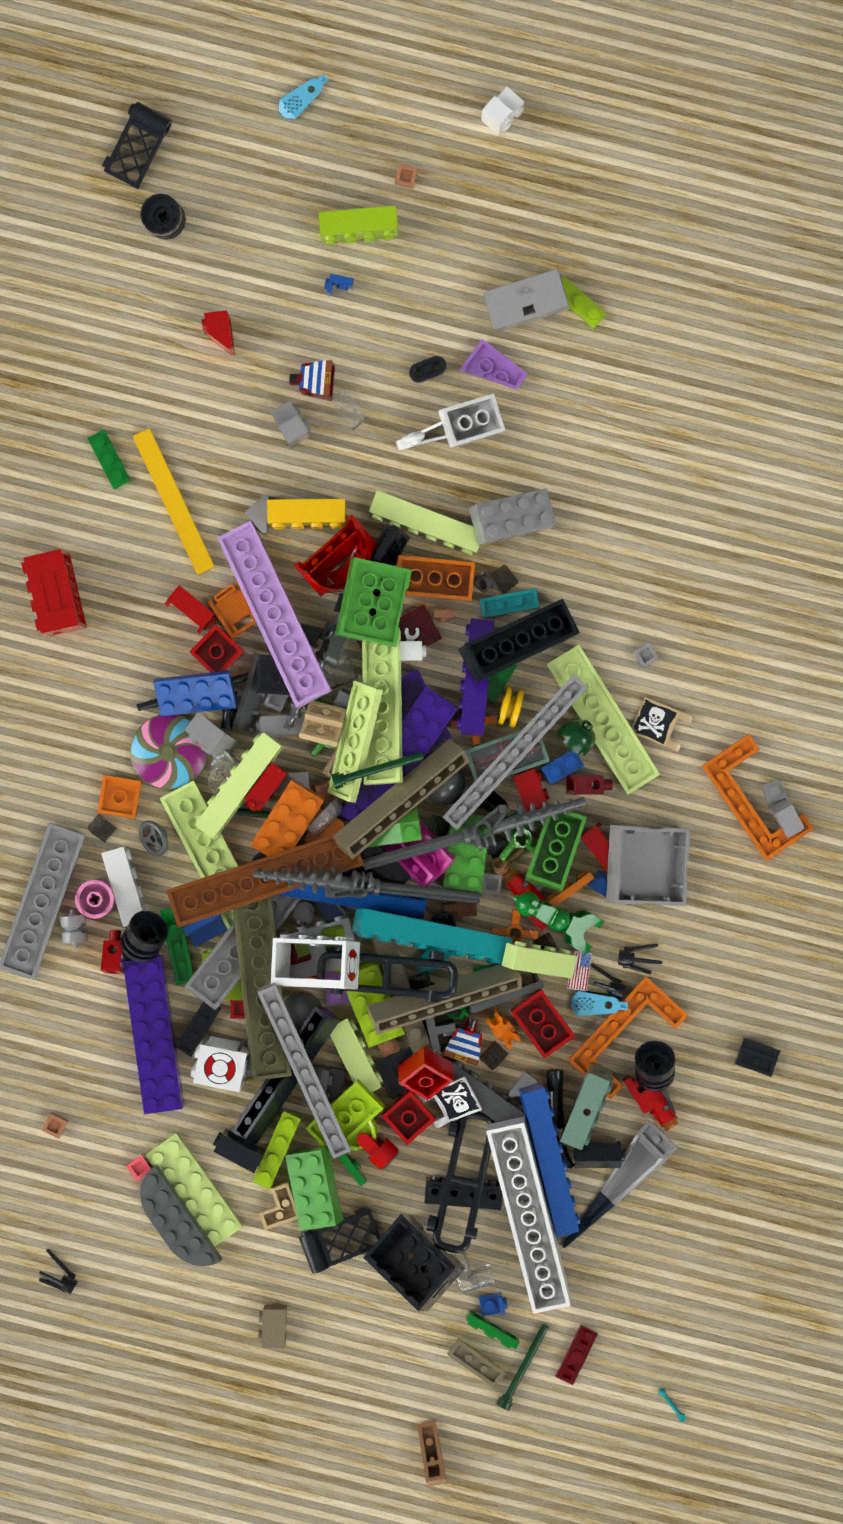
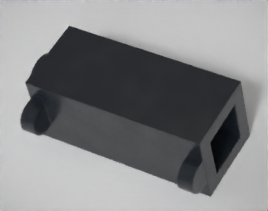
[574,1141,625,1168]

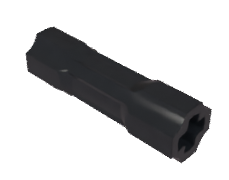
[547,1069,564,1129]

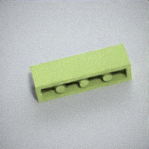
[502,941,577,979]
[330,1017,383,1092]

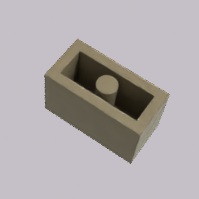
[258,1305,287,1349]

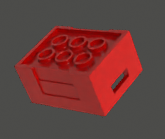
[21,549,87,637]

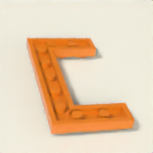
[701,734,814,861]
[568,976,688,1100]

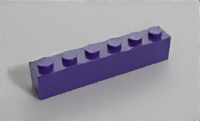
[456,618,494,737]

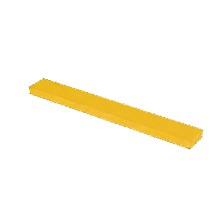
[132,428,215,575]

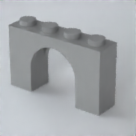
[256,714,310,793]

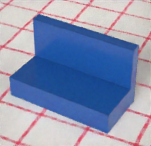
[183,914,228,947]

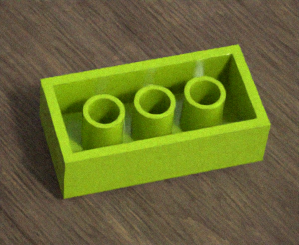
[318,205,398,246]
[346,962,405,1048]

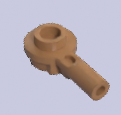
[491,848,526,875]

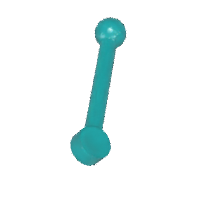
[658,1388,686,1422]

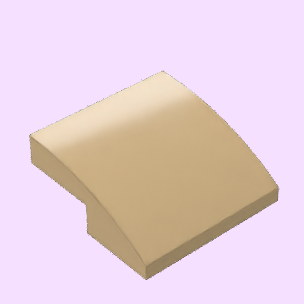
[299,701,347,747]

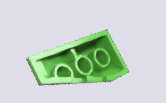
[368,806,422,847]

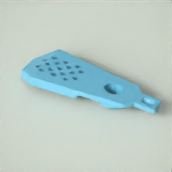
[279,74,328,119]
[570,991,628,1016]

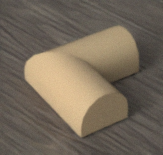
[259,1181,298,1230]

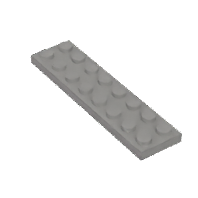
[0,823,86,980]
[185,895,301,1010]

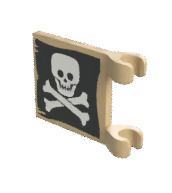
[632,697,692,752]

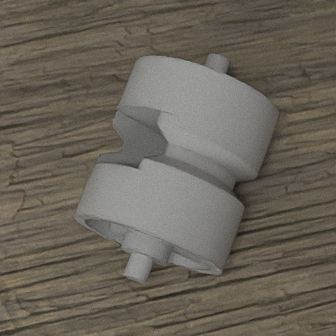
[60,909,87,948]

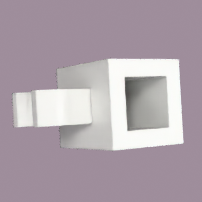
[400,628,426,661]

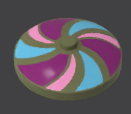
[130,714,208,790]

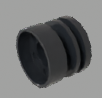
[140,193,186,240]
[120,911,169,962]
[635,1040,675,1092]

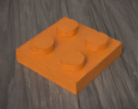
[97,775,142,819]

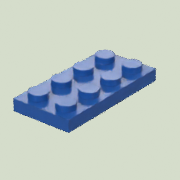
[153,670,237,716]

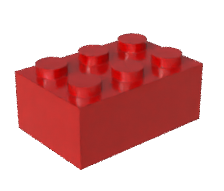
[510,989,576,1059]

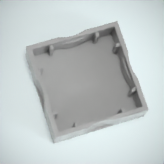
[606,825,690,906]

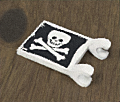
[419,1076,482,1128]

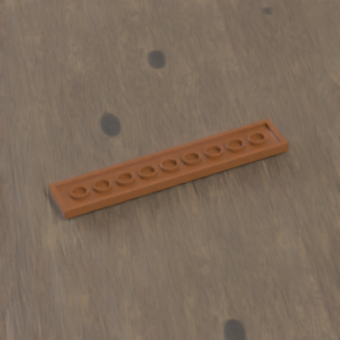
[166,834,364,928]

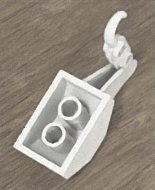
[396,394,506,451]

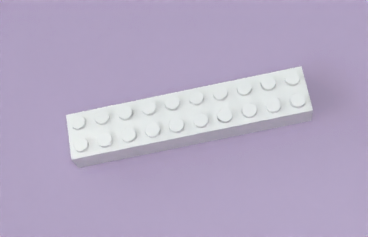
[486,1116,571,1314]

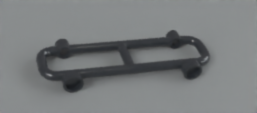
[316,945,458,1003]
[426,1112,495,1253]

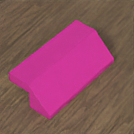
[382,821,456,887]

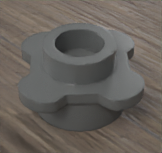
[475,571,496,593]

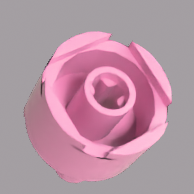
[75,879,116,919]

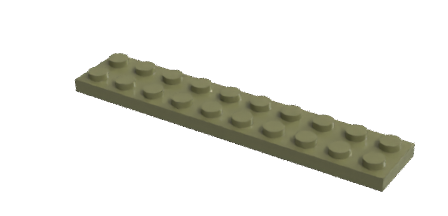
[233,897,292,1081]

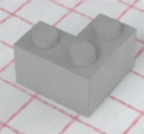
[271,401,311,448]
[184,712,239,760]

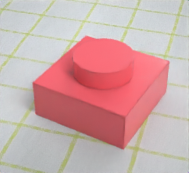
[126,1154,152,1181]

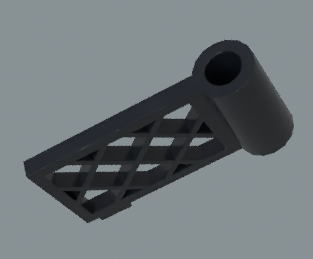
[102,102,172,189]
[298,1207,380,1274]

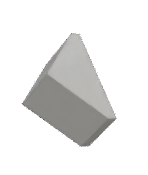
[245,494,270,535]
[768,798,804,838]
[508,1070,546,1097]

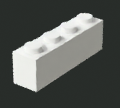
[101,846,149,927]

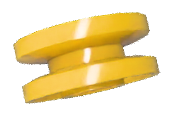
[498,686,525,728]

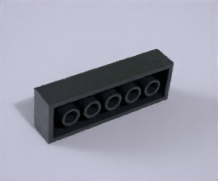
[458,598,580,684]

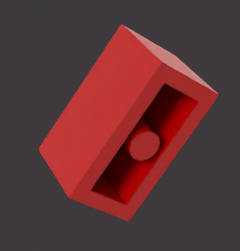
[512,768,550,812]

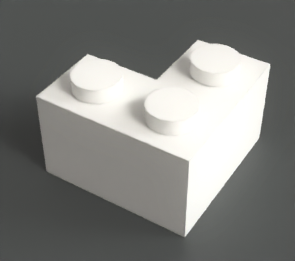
[481,87,524,135]

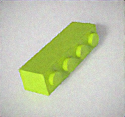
[252,1108,302,1189]

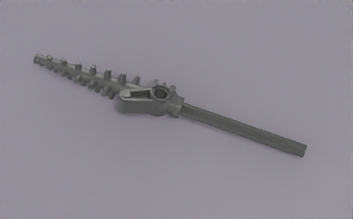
[283,524,392,731]
[362,797,586,871]
[253,866,481,904]

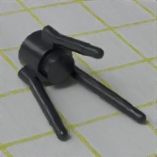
[618,944,663,974]
[576,964,626,999]
[39,1249,78,1294]

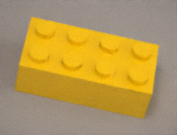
[267,499,346,530]

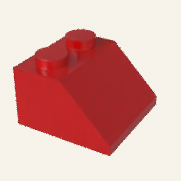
[201,310,235,356]

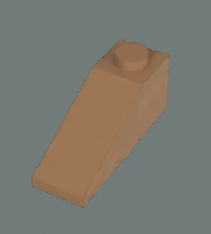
[417,1421,447,1487]

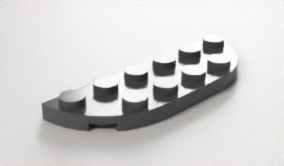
[140,1164,223,1266]

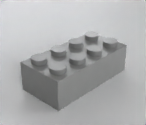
[469,488,557,546]

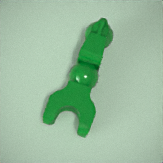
[513,892,604,954]

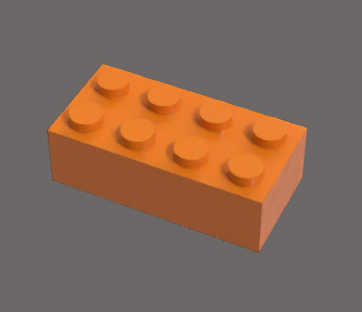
[397,555,475,602]
[250,778,325,856]

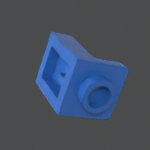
[324,274,354,296]
[588,870,607,897]
[479,1292,508,1316]

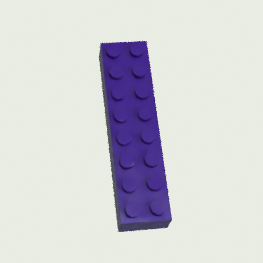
[340,686,458,821]
[123,955,185,1114]

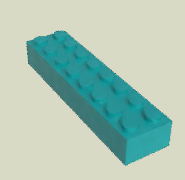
[352,908,513,964]

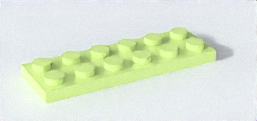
[327,681,383,803]
[145,1132,243,1247]

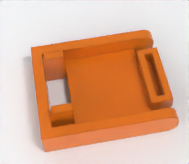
[207,581,257,639]

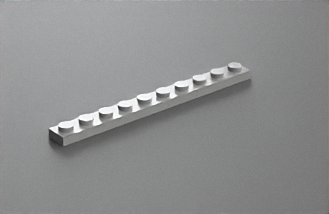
[443,674,588,830]
[257,982,351,1159]

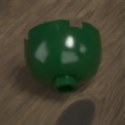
[557,718,596,756]

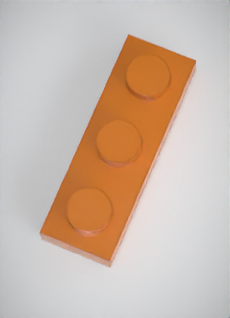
[544,871,594,906]

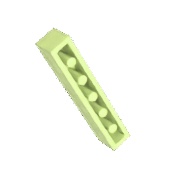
[369,490,479,556]
[195,732,284,839]

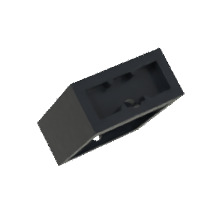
[213,1129,266,1173]

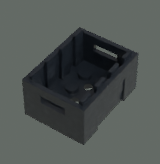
[363,1214,466,1312]

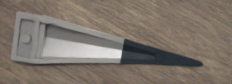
[562,1120,678,1248]

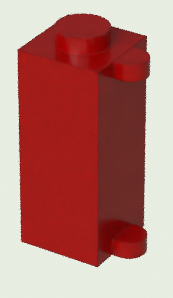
[164,585,216,634]
[244,762,288,812]
[580,822,609,873]

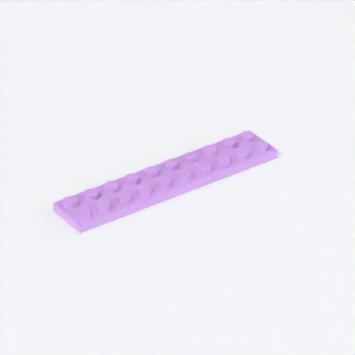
[218,521,332,708]

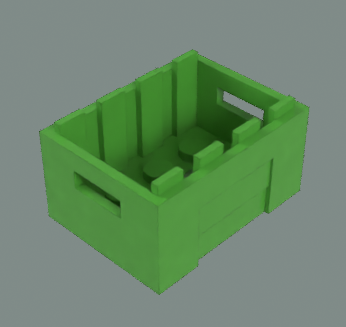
[335,557,412,647]

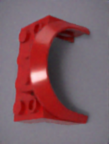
[293,514,378,597]

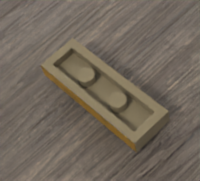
[447,1337,505,1388]

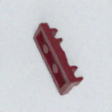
[555,1324,598,1385]

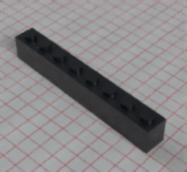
[232,1006,340,1144]

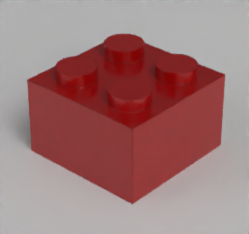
[189,624,245,672]
[398,1046,453,1101]
[382,1090,436,1145]

